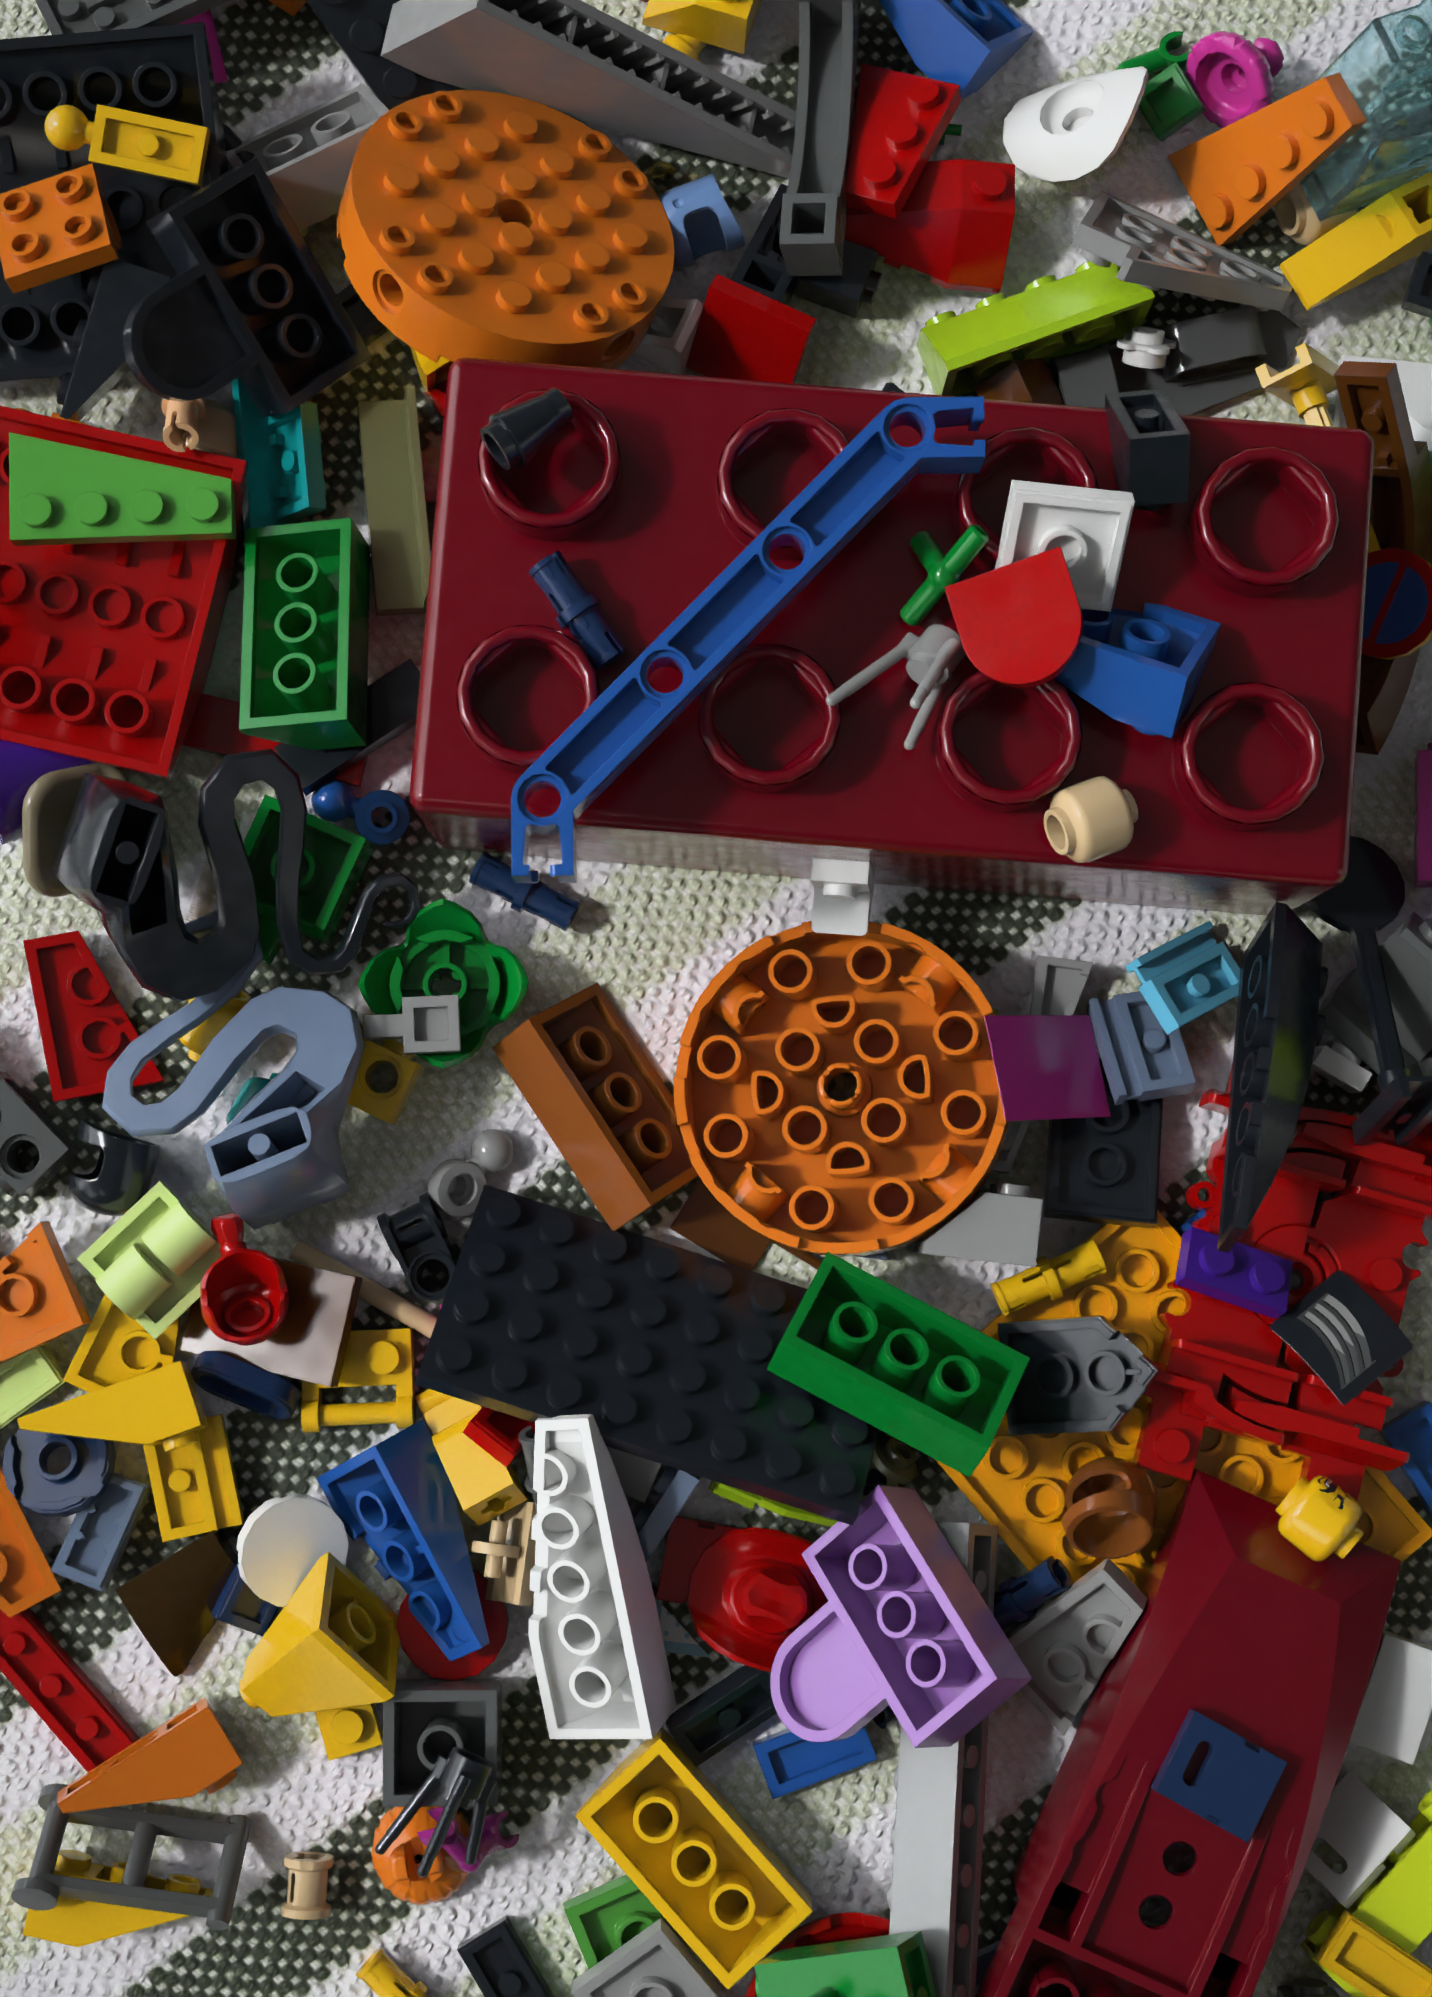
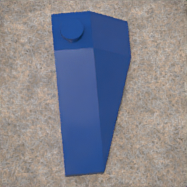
[879,0,1035,99]
[1055,602,1221,739]
[316,1419,490,1662]

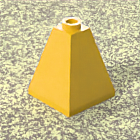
[239,1552,400,1717]

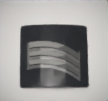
[1270,1270,1413,1405]

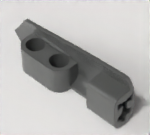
[1050,306,1302,415]

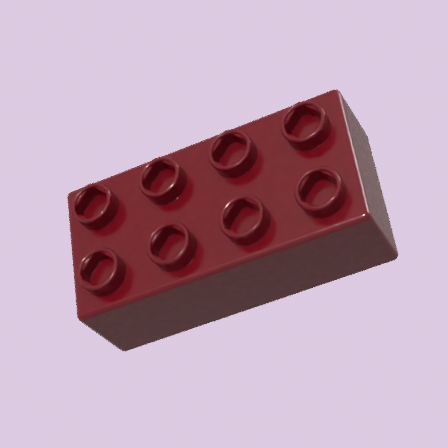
[409,357,1375,915]

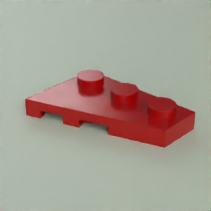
[845,63,961,219]

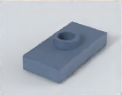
[51,1473,152,1593]

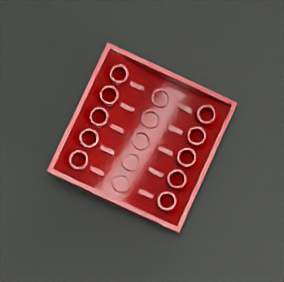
[0,406,248,779]

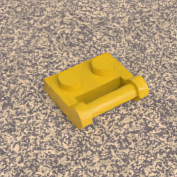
[301,1328,416,1433]

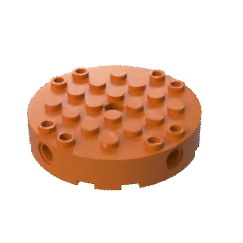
[337,90,675,369]
[673,921,1010,1257]

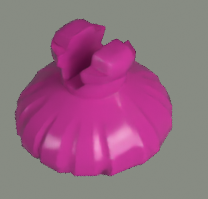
[1185,31,1284,128]

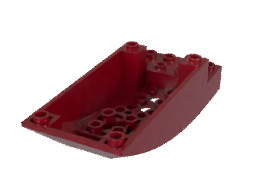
[975,1468,1401,1997]

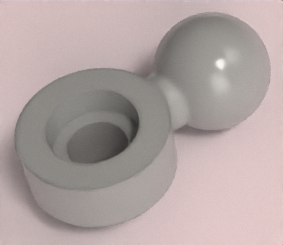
[428,1129,515,1217]

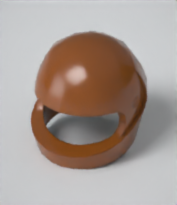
[1062,1456,1158,1559]

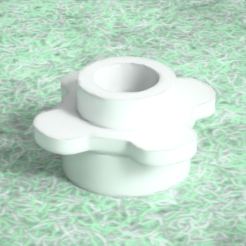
[1116,326,1176,369]

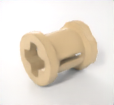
[280,1851,334,1920]

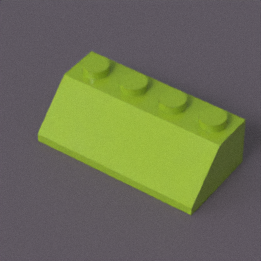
[917,261,1155,397]

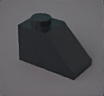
[1105,389,1190,511]

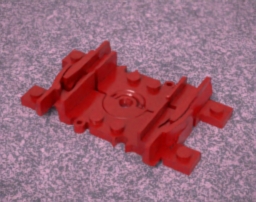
[1132,1063,1432,1501]

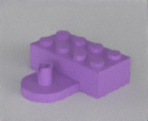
[770,1485,1032,1748]

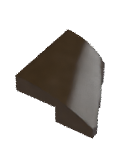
[115,1529,238,1677]

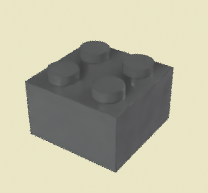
[383,1678,502,1807]

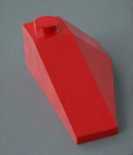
[845,159,1015,294]

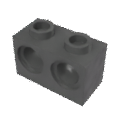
[0,1071,82,1196]

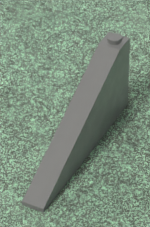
[380,0,796,179]

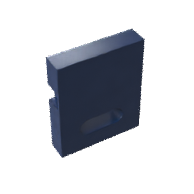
[1150,1709,1287,1843]

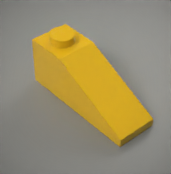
[17,1361,209,1452]

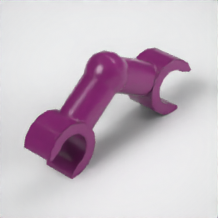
[417,1806,520,1873]

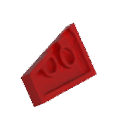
[23,931,165,1103]

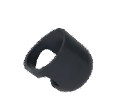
[68,1119,161,1216]

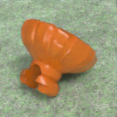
[371,1806,470,1905]

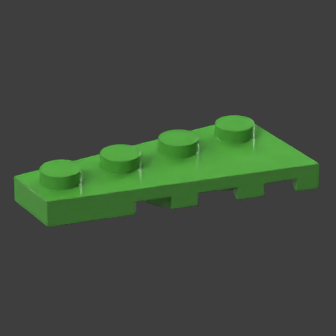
[9,432,236,546]

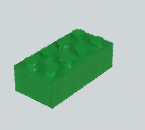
[766,1252,1030,1477]

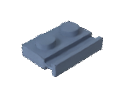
[1086,991,1196,1105]

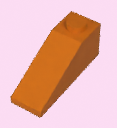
[57,1697,243,1813]

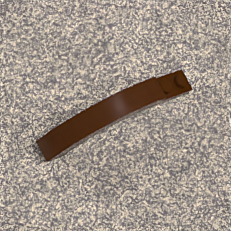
[1334,361,1432,755]

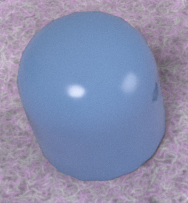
[658,174,745,267]

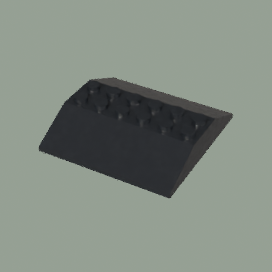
[0,22,229,382]

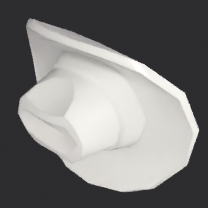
[1003,66,1149,182]

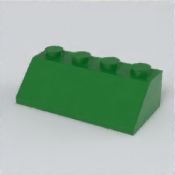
[239,517,370,750]

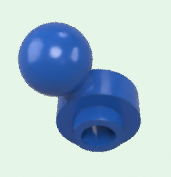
[311,779,410,844]

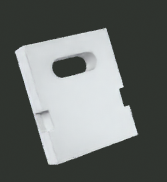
[1305,1771,1416,1909]

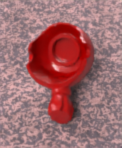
[200,1213,290,1346]

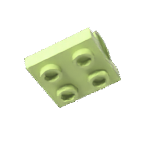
[77,1180,221,1339]

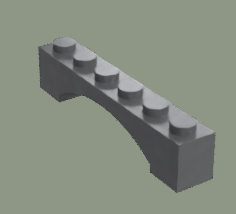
[779,0,861,276]

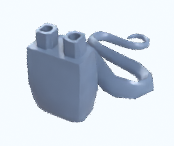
[102,911,365,1230]

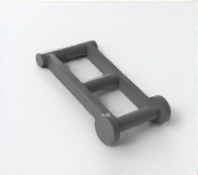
[11,1784,252,1931]

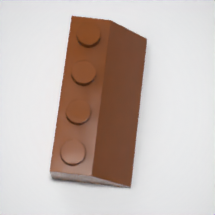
[492,982,699,1231]

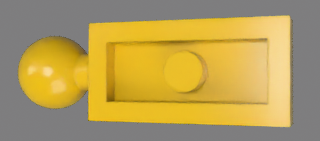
[45,104,211,186]

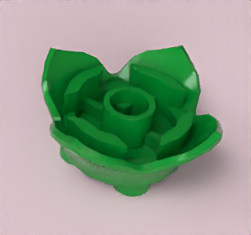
[358,898,529,1069]

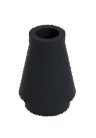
[480,387,573,470]

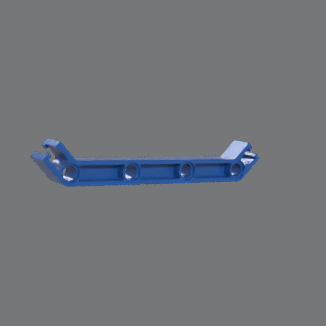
[511,396,985,883]

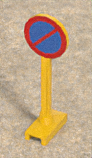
[1255,343,1432,660]

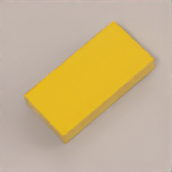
[1314,1910,1432,1997]

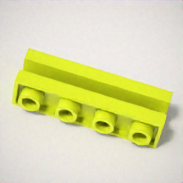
[1300,1789,1432,1997]

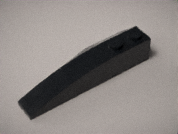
[1217,902,1328,1253]

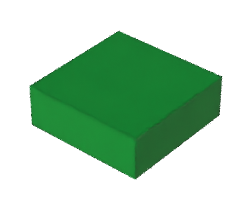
[1138,62,1207,141]

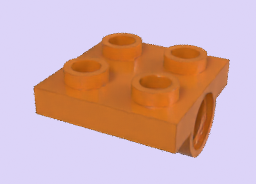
[0,163,122,294]

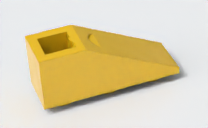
[1279,171,1432,311]
[22,1850,213,1947]

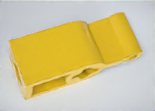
[415,1389,528,1526]

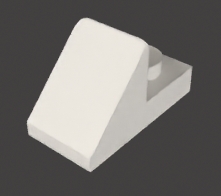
[810,858,875,936]

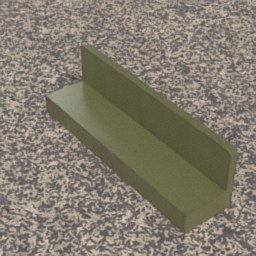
[357,385,431,616]

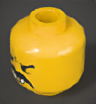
[1275,1476,1364,1562]

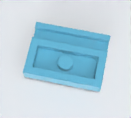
[1125,921,1240,1035]

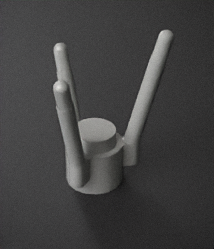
[825,624,966,750]

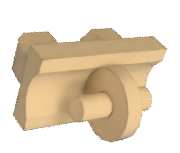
[471,1501,537,1607]

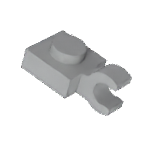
[363,995,461,1055]

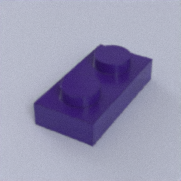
[1175,1227,1293,1319]

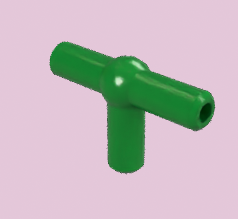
[900,525,989,626]

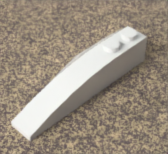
[528,1414,677,1739]

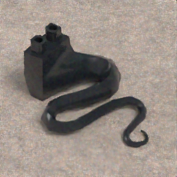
[52,749,420,1002]

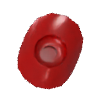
[687,1527,828,1672]

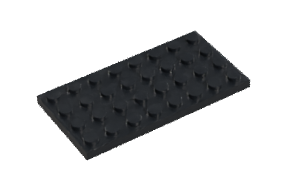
[415,1184,878,1525]

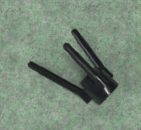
[375,1747,497,1877]

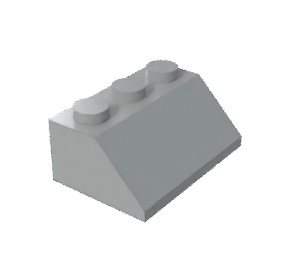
[227,84,389,236]

